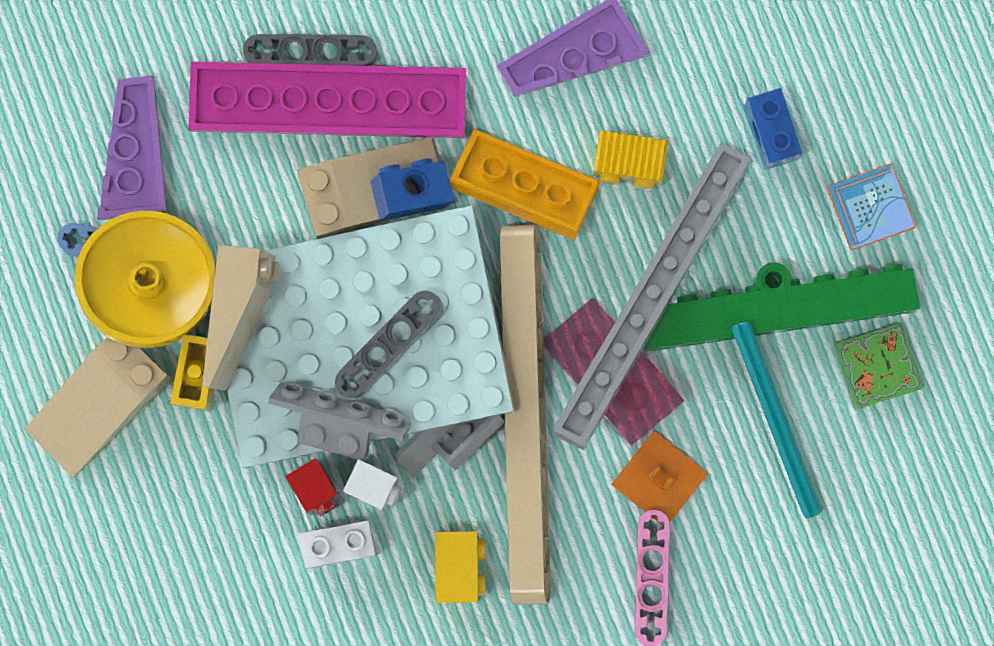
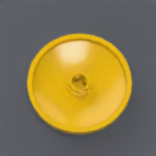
[75,211,216,348]

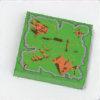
[834,323,923,410]

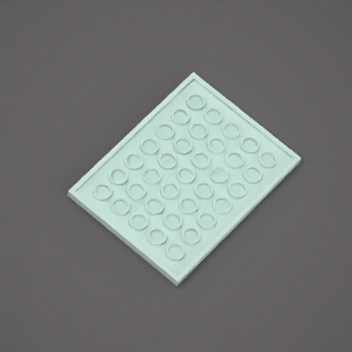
[214,205,515,468]

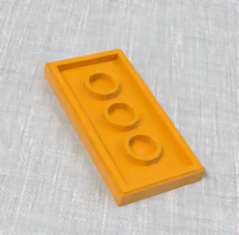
[449,129,600,240]

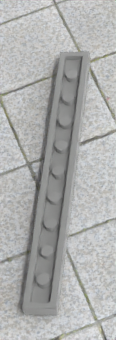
[552,143,751,451]

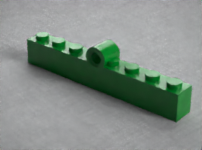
[641,262,920,353]

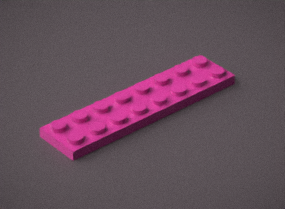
[188,62,466,138]

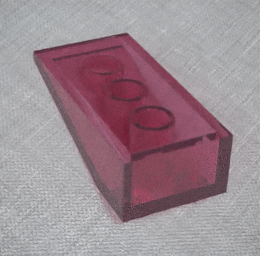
[544,298,685,448]

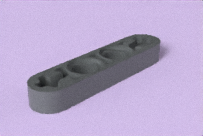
[243,34,377,66]
[335,290,443,399]

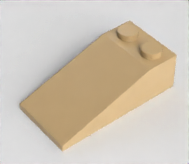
[296,137,438,239]
[202,245,279,391]
[25,337,172,478]

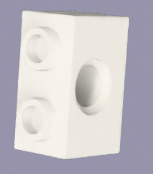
[343,459,402,512]
[299,520,377,569]

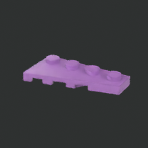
[497,0,650,97]
[97,76,168,221]

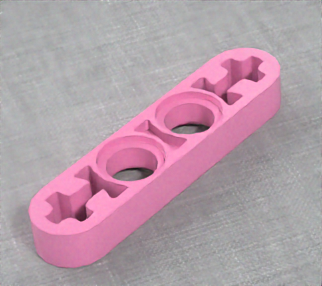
[634,510,670,646]

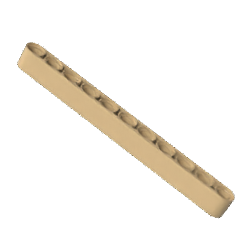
[500,224,551,605]

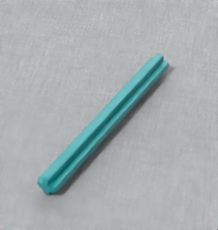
[732,321,822,518]

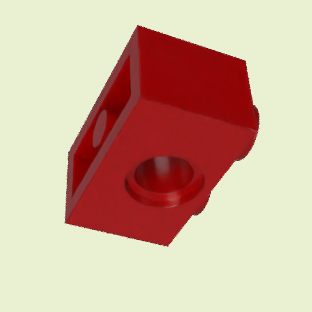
[285,458,341,517]

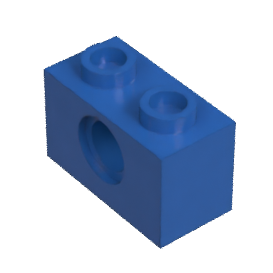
[744,88,802,170]
[370,158,454,221]

